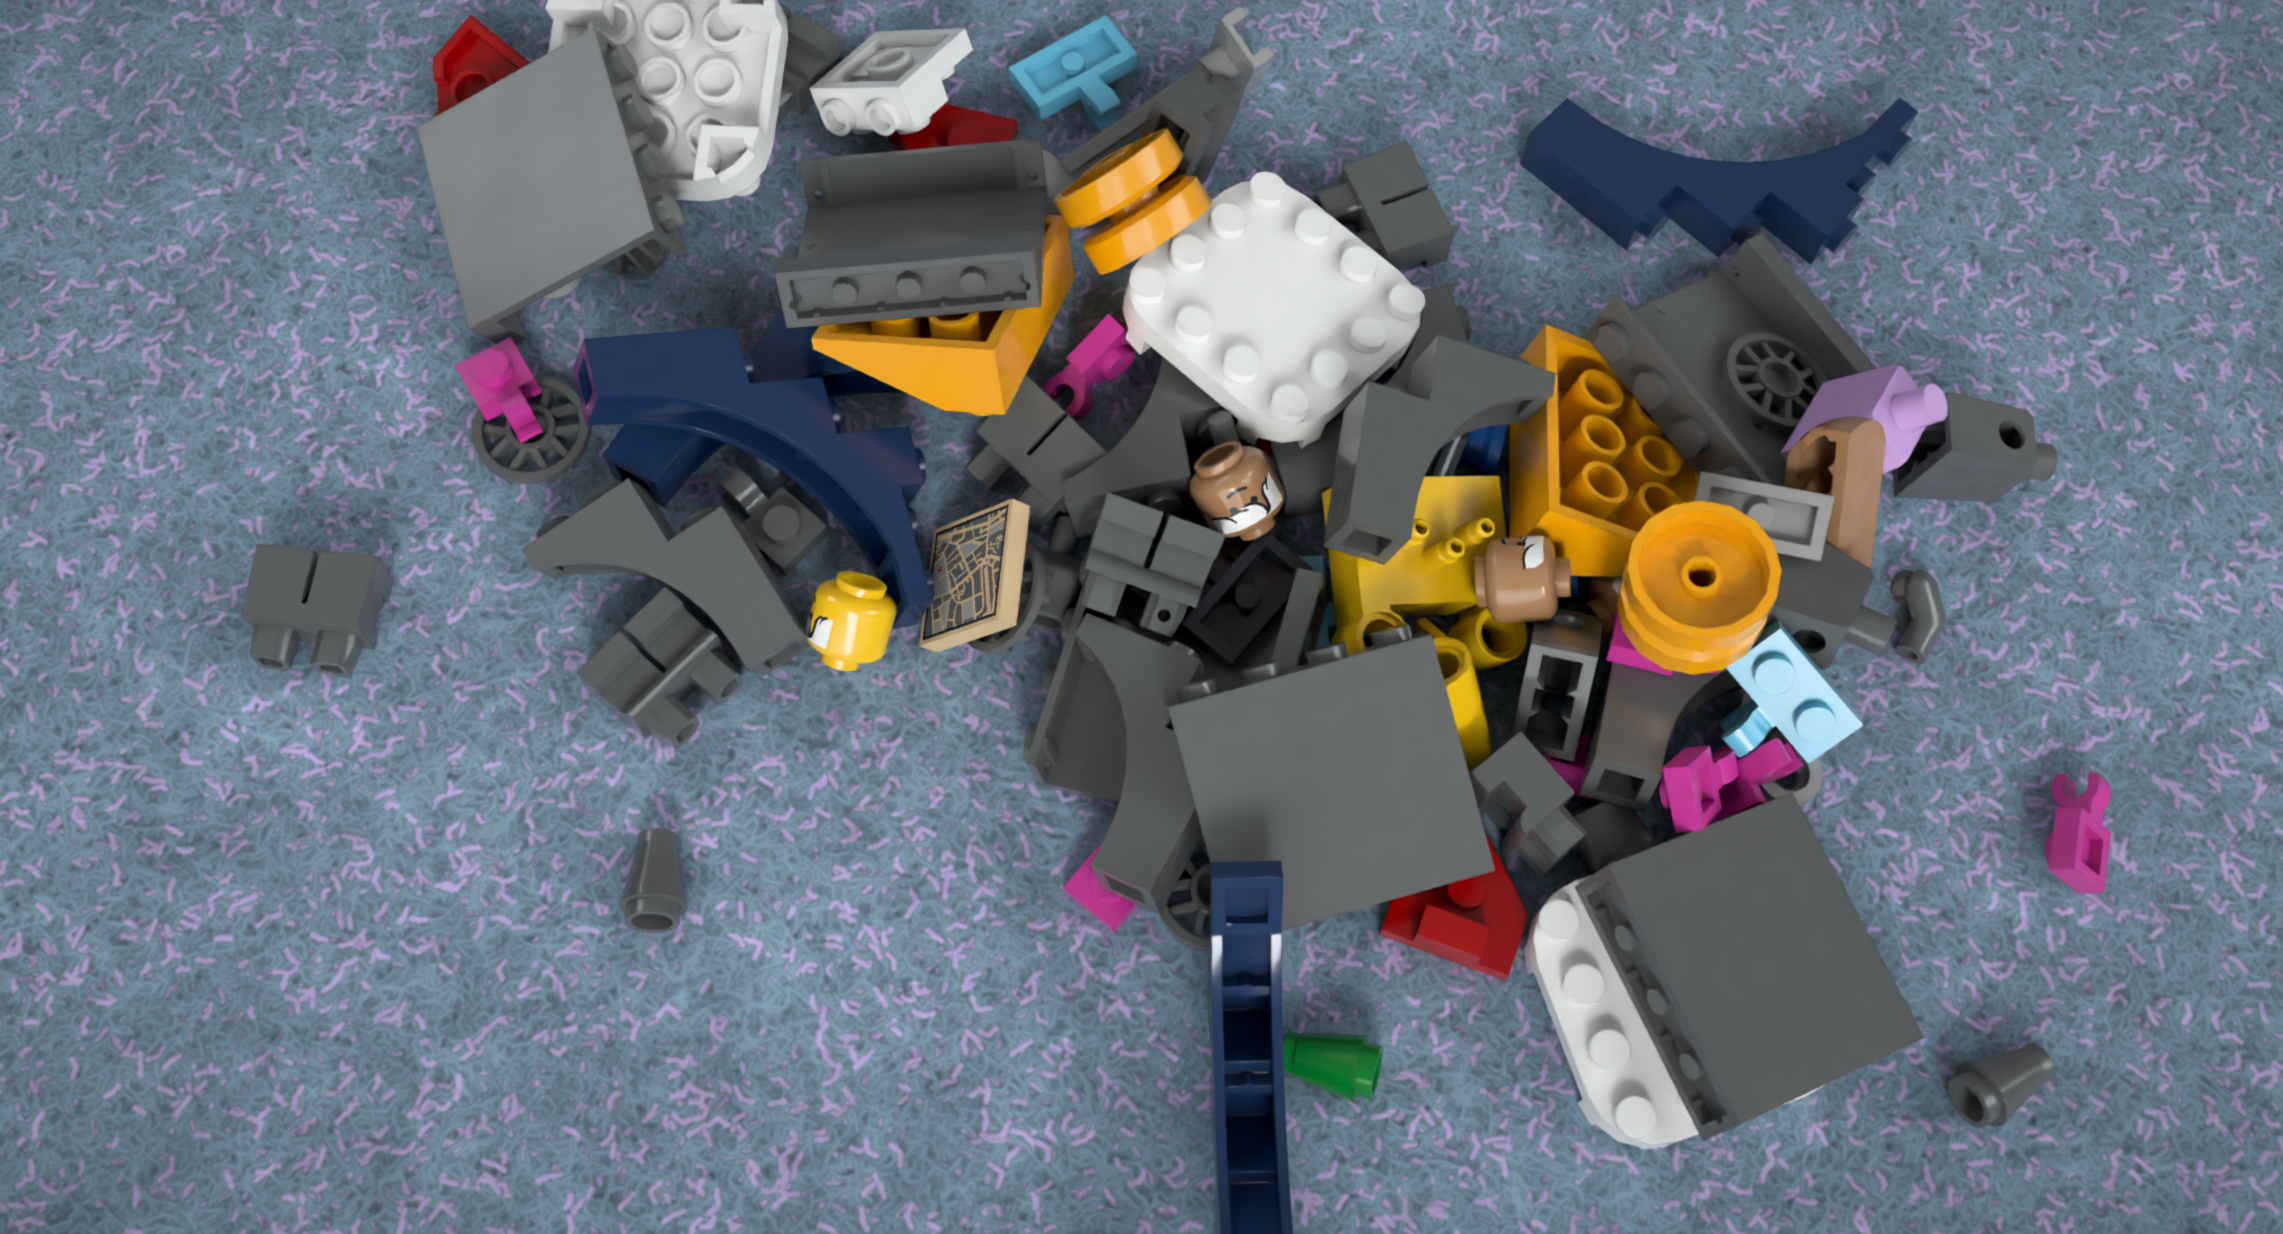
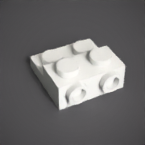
[809,28,973,136]

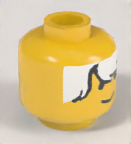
[805,571,897,671]

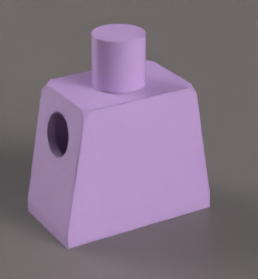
[1780,364,1948,474]

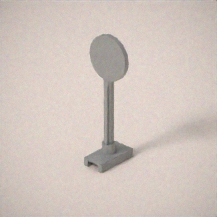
[1030,5,1275,232]

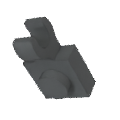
[718,466,829,576]

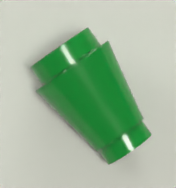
[1283,1031,1383,1103]

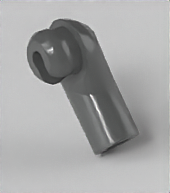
[1890,569,1946,664]

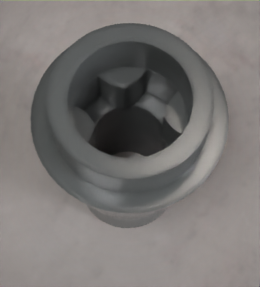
[619,828,687,933]
[1948,1043,2055,1128]

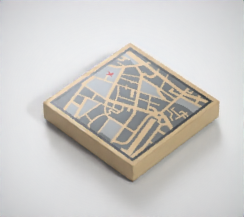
[919,498,1030,652]

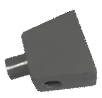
[1893,392,2057,502]
[1762,542,1897,670]
[1511,609,1603,762]

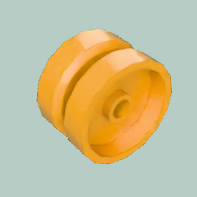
[1052,128,1213,275]
[1617,500,1782,675]

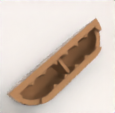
[1784,416,1885,568]

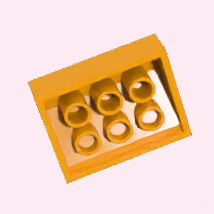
[811,215,1075,416]
[1509,324,1699,577]

